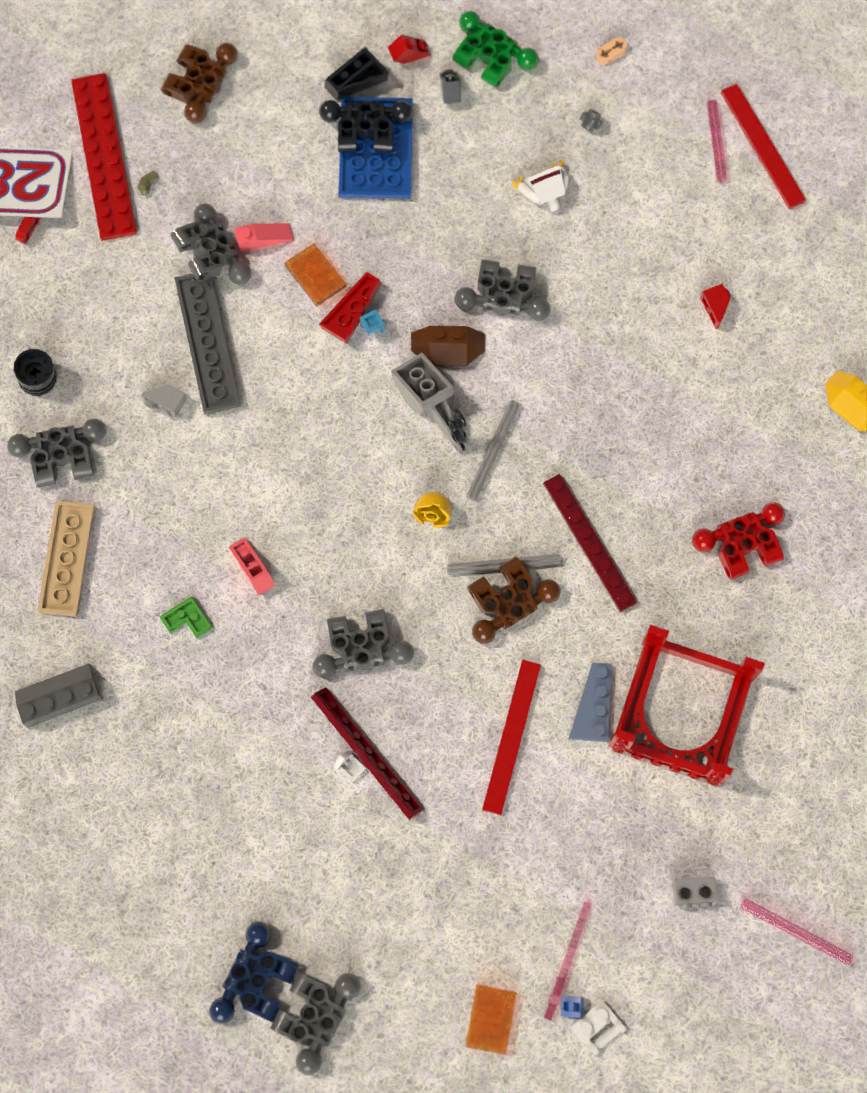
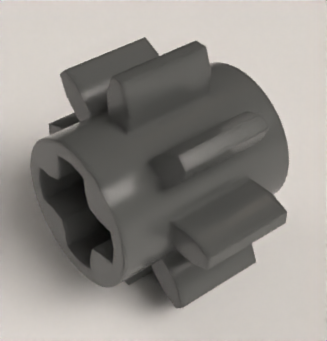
[579,109,603,132]

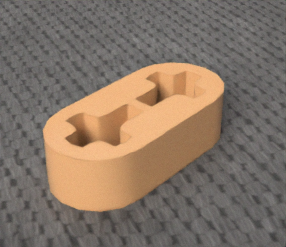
[596,38,627,64]

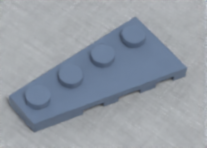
[568,663,612,742]

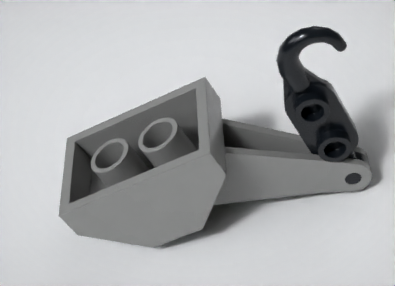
[391,353,468,453]

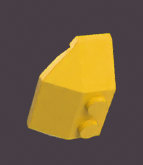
[825,371,867,431]

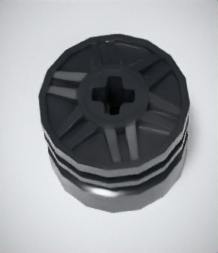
[13,349,57,396]

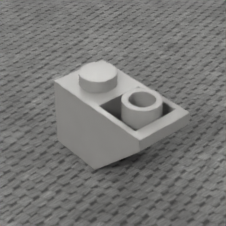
[141,385,187,418]

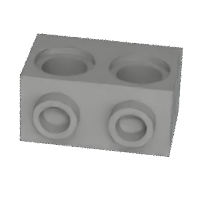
[672,877,717,909]

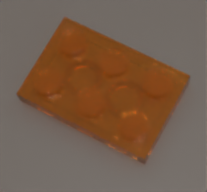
[284,243,346,307]
[465,984,517,1055]

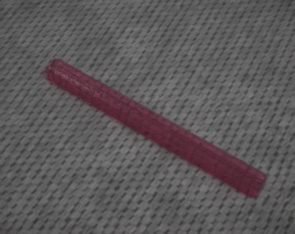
[740,899,853,965]

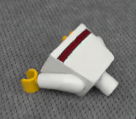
[512,160,569,212]

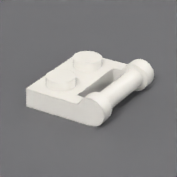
[571,1000,626,1056]

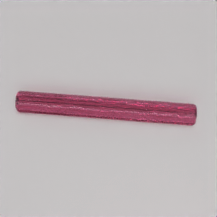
[707,100,727,182]

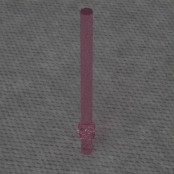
[544,901,592,1021]

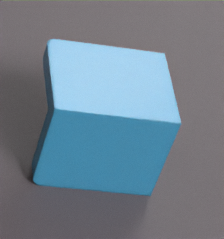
[360,309,385,335]

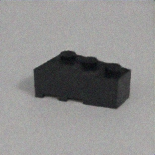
[324,47,389,100]

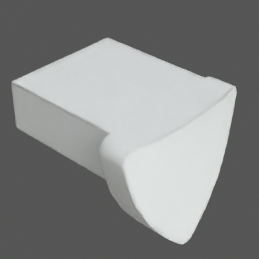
[334,751,366,783]

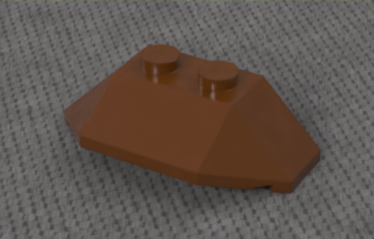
[411,326,485,366]

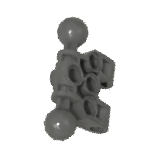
[170,203,252,285]
[454,259,551,321]
[7,418,106,488]
[312,609,414,678]
[270,972,361,1075]

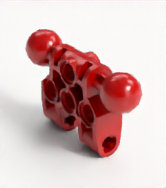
[692,502,785,580]

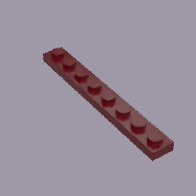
[543,474,637,613]
[311,687,424,820]

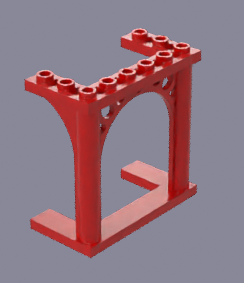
[609,624,765,786]

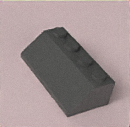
[15,663,102,728]

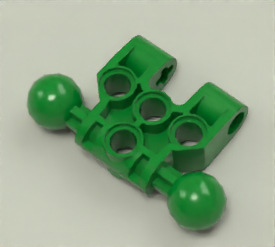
[452,11,539,88]

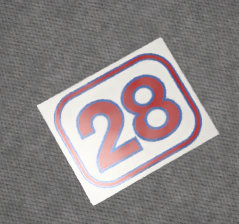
[0,147,72,218]

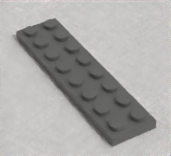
[174,273,241,415]

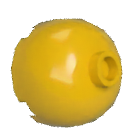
[413,492,452,528]

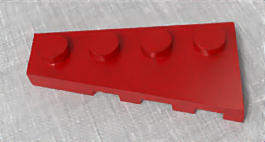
[319,272,382,344]

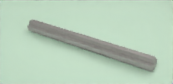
[467,400,519,501]
[447,554,561,575]

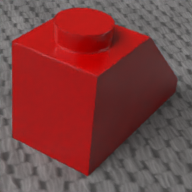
[700,283,731,329]

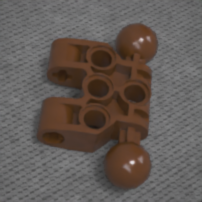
[160,42,238,124]
[467,556,561,644]

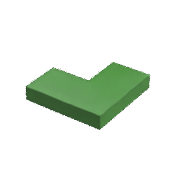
[159,596,213,639]

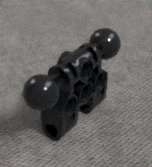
[319,100,414,153]

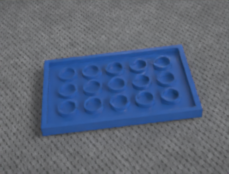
[338,97,413,199]

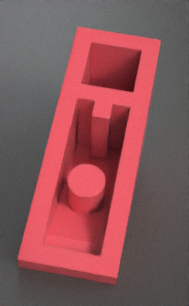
[234,223,293,253]
[229,538,275,595]

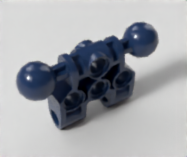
[209,921,299,1024]

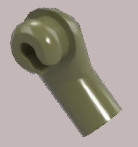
[137,171,158,195]

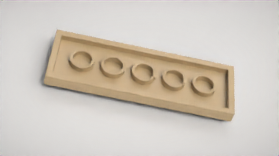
[38,501,95,617]

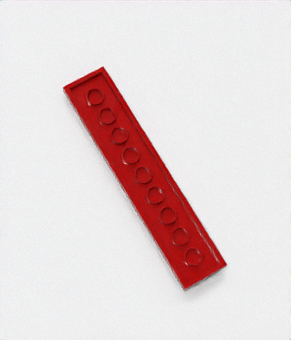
[71,73,137,241]

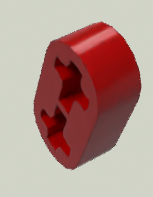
[15,217,40,244]

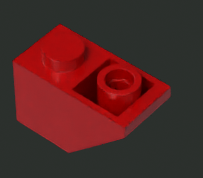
[388,34,431,64]

